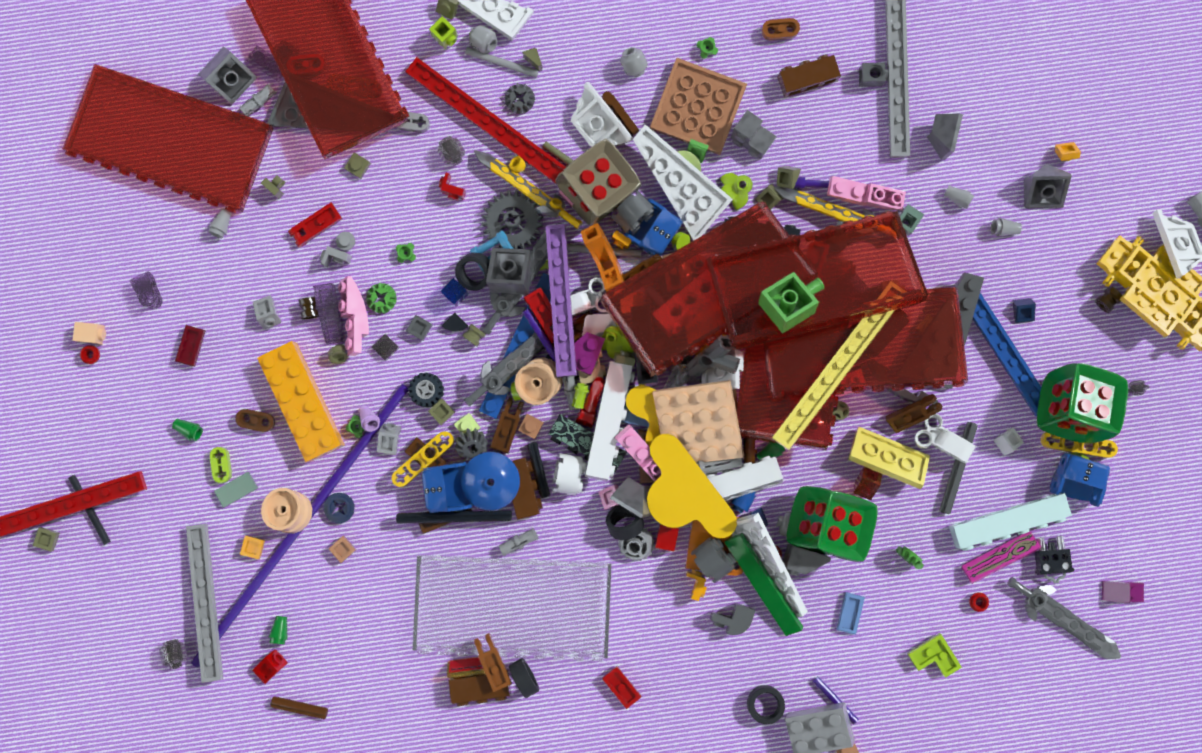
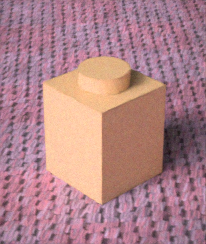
[72,322,106,345]

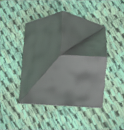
[927,113,963,160]
[1024,163,1072,208]
[610,477,652,518]

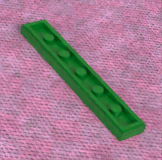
[724,533,803,636]

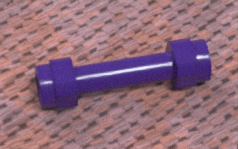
[794,177,829,190]

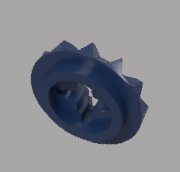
[324,493,355,523]

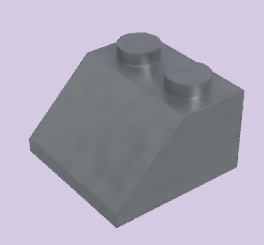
[198,46,257,105]
[486,248,531,295]
[783,544,831,576]

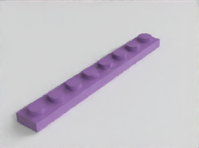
[546,224,577,378]

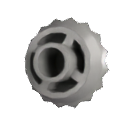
[618,529,655,561]

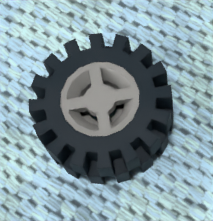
[408,372,444,408]

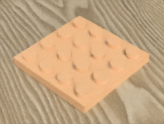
[653,380,744,463]

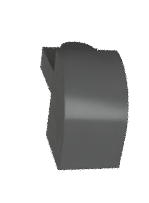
[710,602,755,635]

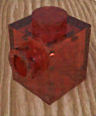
[853,467,882,500]

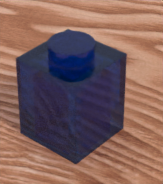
[440,278,469,307]

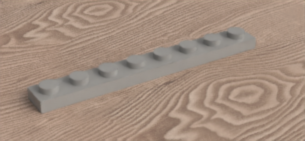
[186,524,223,683]

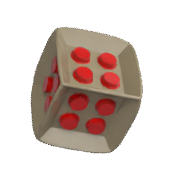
[555,139,641,226]

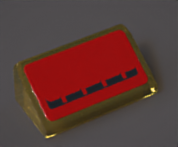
[447,657,485,678]

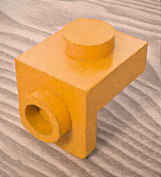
[686,569,707,601]

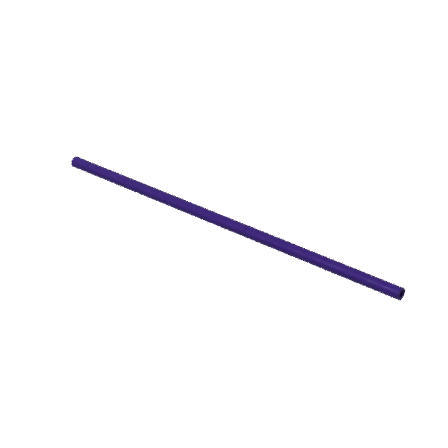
[191,384,409,668]

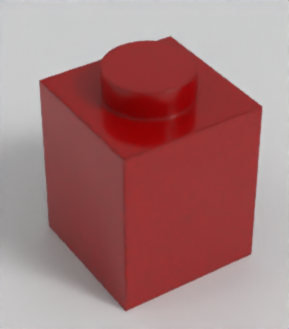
[655,524,679,552]

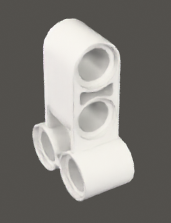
[571,277,612,317]
[915,414,976,464]

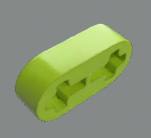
[210,447,232,483]

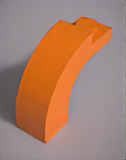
[580,223,625,294]

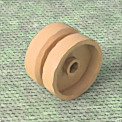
[515,357,563,405]
[261,488,312,533]

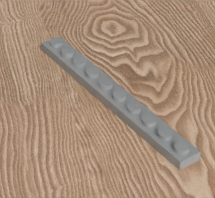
[885,0,910,158]

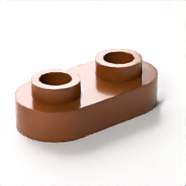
[762,18,800,40]

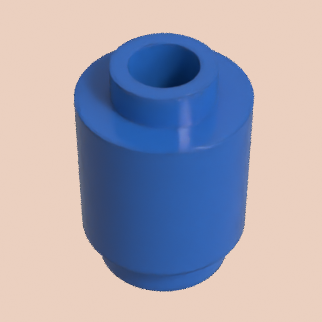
[730,491,757,513]

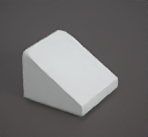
[994,427,1024,455]

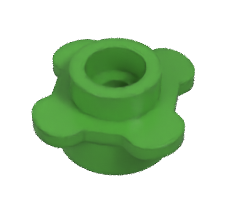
[697,37,718,59]
[396,243,416,263]
[346,415,364,438]

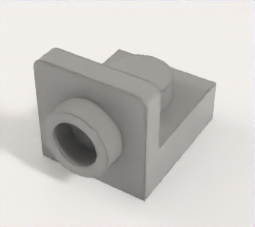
[320,246,352,268]
[253,295,281,329]
[377,423,401,455]

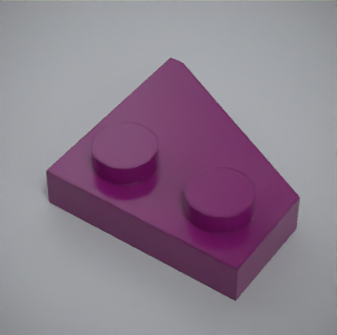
[574,332,605,375]

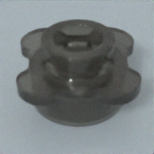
[1128,380,1150,396]

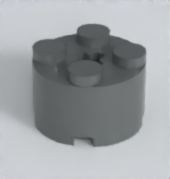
[611,190,654,235]
[691,537,736,583]

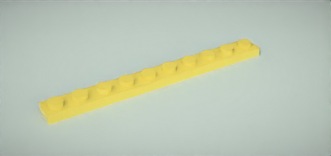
[772,282,907,450]

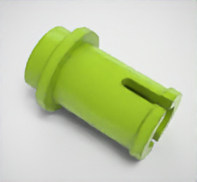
[571,383,589,409]

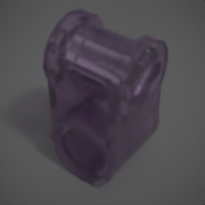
[130,271,163,310]

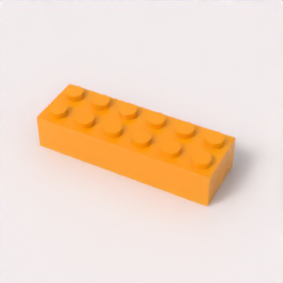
[257,341,345,462]

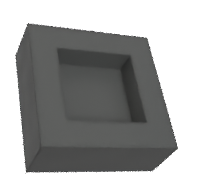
[406,315,433,341]

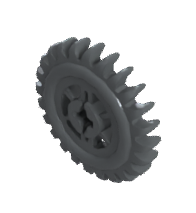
[481,190,543,249]

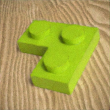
[907,633,962,678]

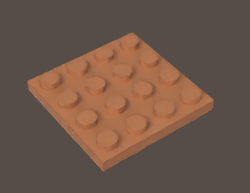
[650,58,747,155]

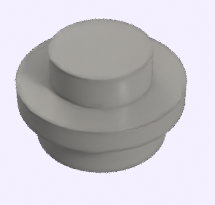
[336,232,355,251]

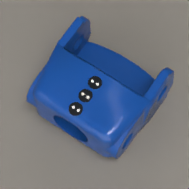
[624,198,683,256]
[1049,453,1110,507]
[421,462,472,513]

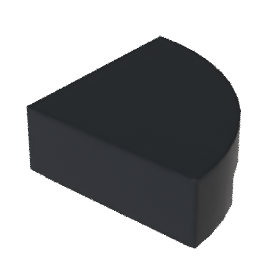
[442,313,469,332]

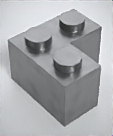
[731,110,777,159]

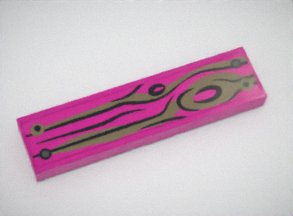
[961,532,1041,584]

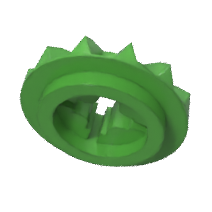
[366,283,397,313]
[896,546,924,569]

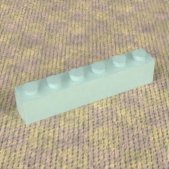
[949,493,1072,551]

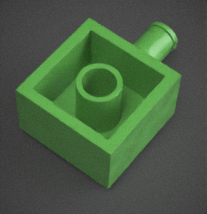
[758,272,824,333]

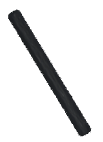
[396,510,512,524]

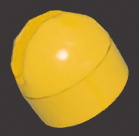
[509,156,526,173]

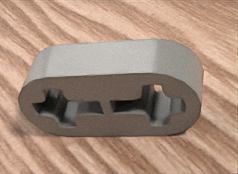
[393,111,430,133]

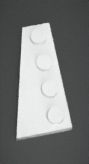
[458,0,534,41]

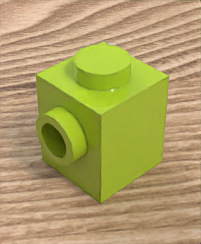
[429,16,458,49]

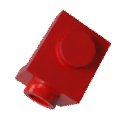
[439,172,466,201]

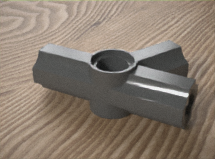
[686,335,740,376]

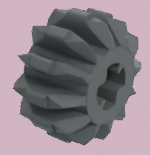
[455,428,488,461]

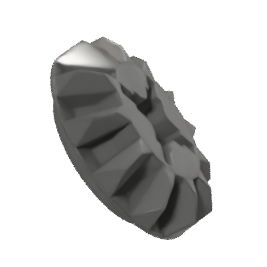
[505,83,535,114]

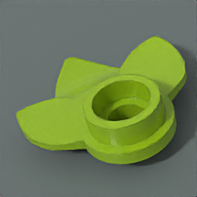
[720,173,753,210]
[601,326,634,360]

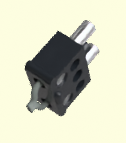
[1034,536,1075,583]

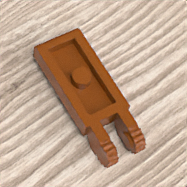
[474,633,512,692]

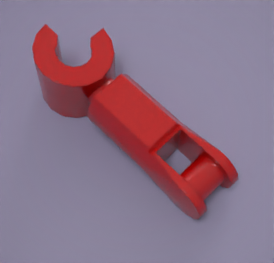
[575,377,605,428]

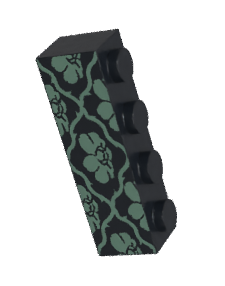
[548,414,627,472]

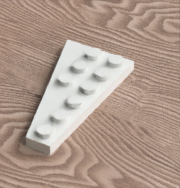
[633,125,733,243]
[731,513,808,617]

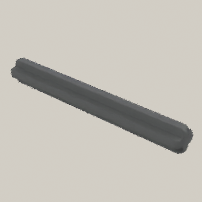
[939,422,978,514]

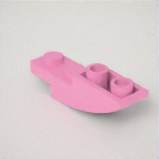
[827,176,906,211]
[338,276,369,356]
[614,424,661,482]

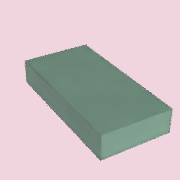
[214,472,258,508]

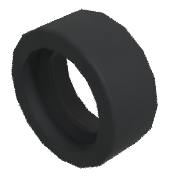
[455,252,490,291]
[605,505,645,541]
[509,658,540,698]
[747,685,785,725]

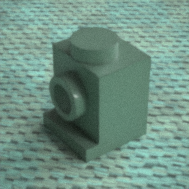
[893,204,924,236]

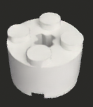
[552,453,587,495]

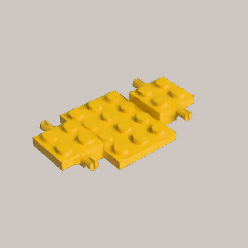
[1096,235,1202,352]

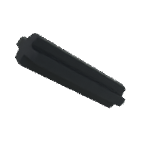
[527,442,550,498]

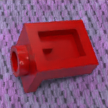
[252,649,288,684]

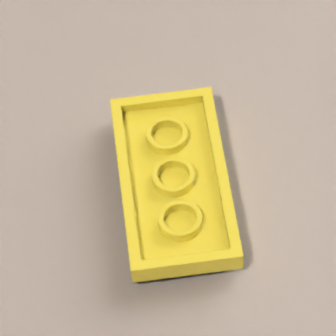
[848,427,930,489]

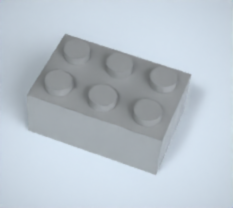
[785,702,855,753]

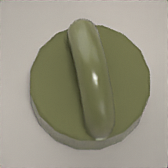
[328,344,348,364]

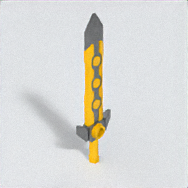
[474,150,583,230]
[775,187,902,240]

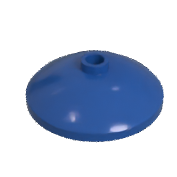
[461,452,520,511]

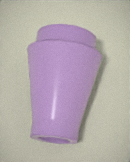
[358,406,380,432]

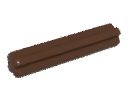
[270,696,328,719]

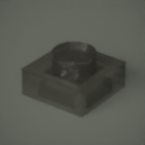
[372,334,400,361]

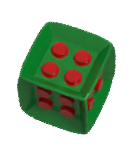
[1037,363,1128,443]
[786,486,878,562]

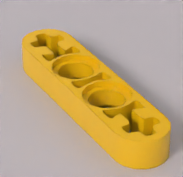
[392,431,454,487]
[1040,432,1118,458]

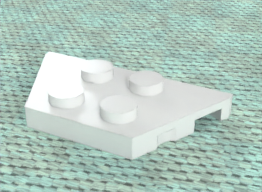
[571,82,634,147]
[1152,209,1202,279]

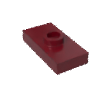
[175,325,206,367]

